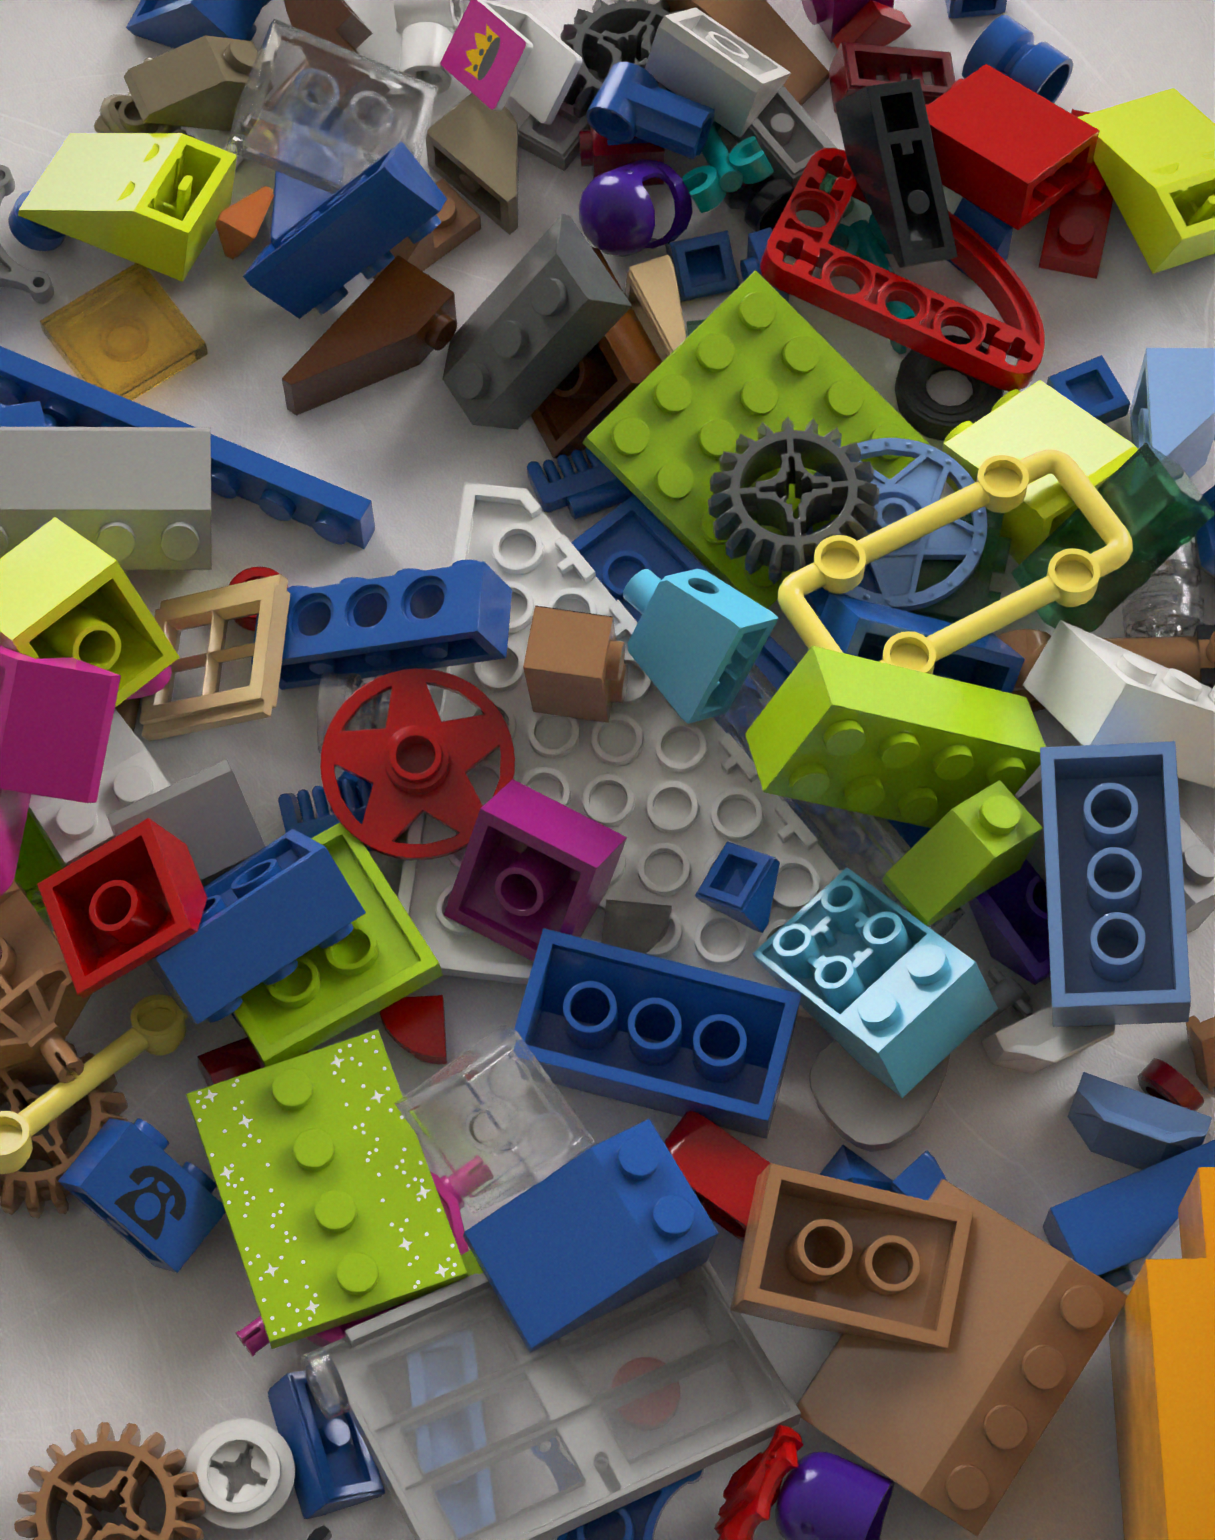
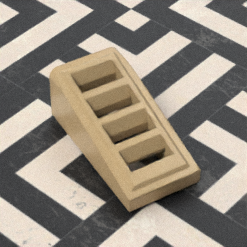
[625,255,687,362]

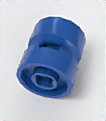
[962,15,1073,103]

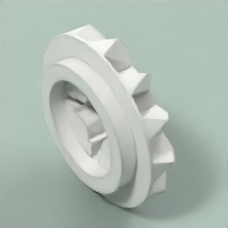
[184,1418,296,1531]

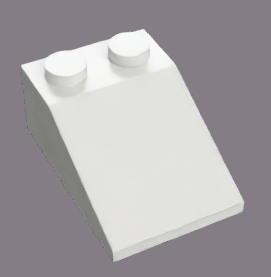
[27,709,171,869]

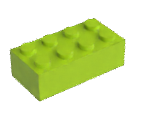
[745,646,1046,828]

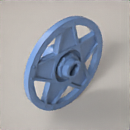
[806,438,988,611]

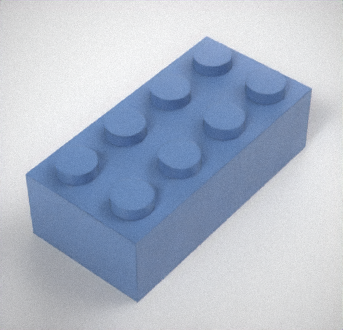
[1040,741,1191,1027]

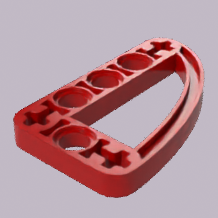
[760,148,1045,391]

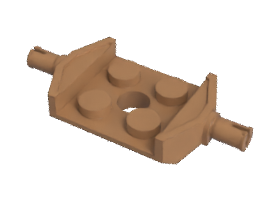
[0,880,92,1083]

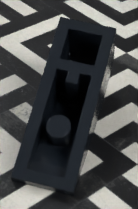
[835,78,958,268]

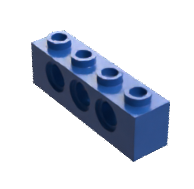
[251,560,512,690]

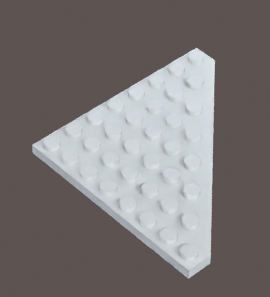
[398,482,843,1018]

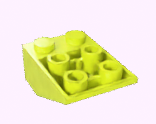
[1078,88,1215,274]
[18,133,237,282]

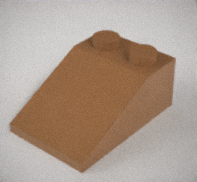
[730,1163,973,1350]

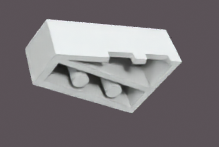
[1023,620,1215,789]

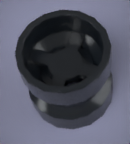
[723,174,795,232]

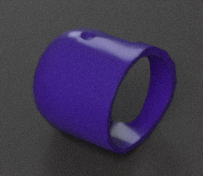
[579,159,693,257]
[775,1452,895,1540]

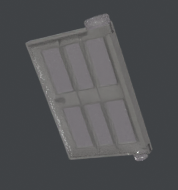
[302,1260,801,1540]

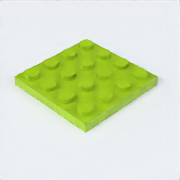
[582,270,929,609]

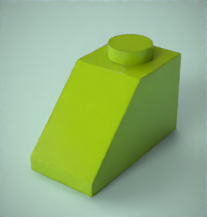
[882,780,1043,927]

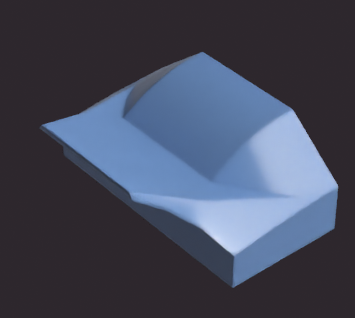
[1068,1072,1212,1170]

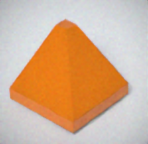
[215,186,274,260]

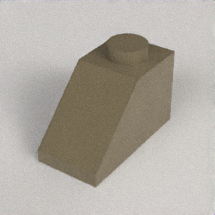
[124,35,273,132]
[425,93,519,235]

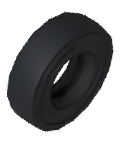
[895,335,1004,441]

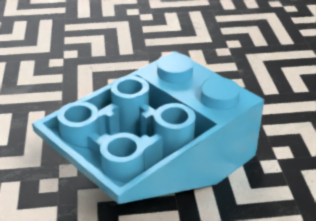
[752,867,998,1098]

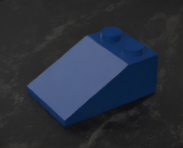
[463,1119,719,1353]

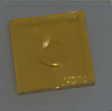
[40,263,208,401]

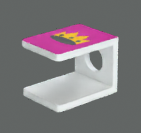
[440,0,582,125]

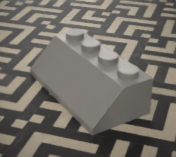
[0,427,212,570]

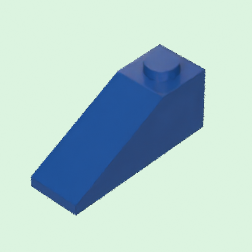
[1042,1140,1215,1292]

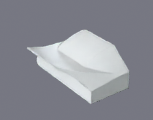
[981,1005,1115,1074]

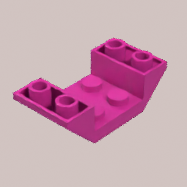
[0,645,121,803]

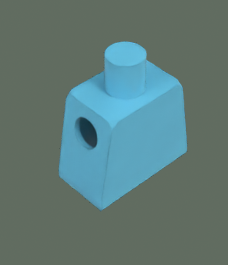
[623,569,779,724]

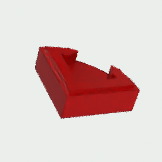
[832,0,912,49]
[379,995,447,1064]

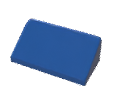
[268,1367,385,1519]

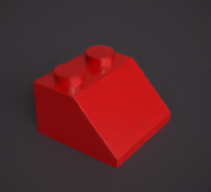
[37,818,207,998]

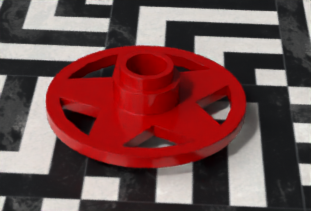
[320,669,515,860]

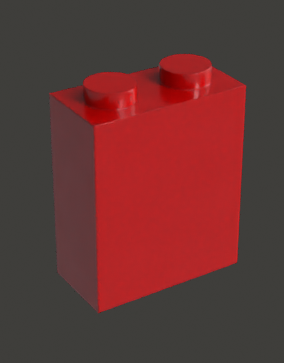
[925,64,1100,230]

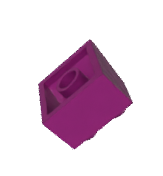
[444,779,627,962]

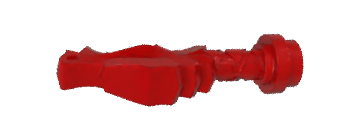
[714,1424,804,1540]

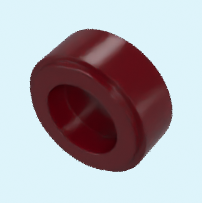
[1138,1058,1204,1112]

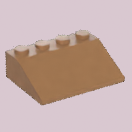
[796,1179,1127,1536]

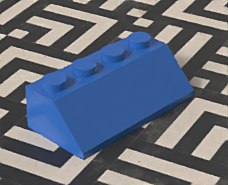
[507,928,802,1139]

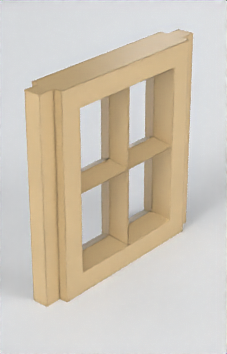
[139,574,290,741]

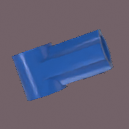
[586,62,715,160]

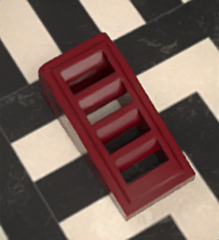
[829,42,956,113]

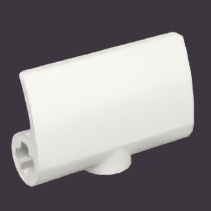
[346,0,464,98]

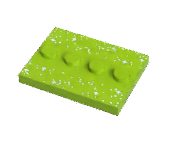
[186,1029,467,1349]

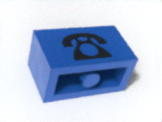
[58,1118,225,1273]

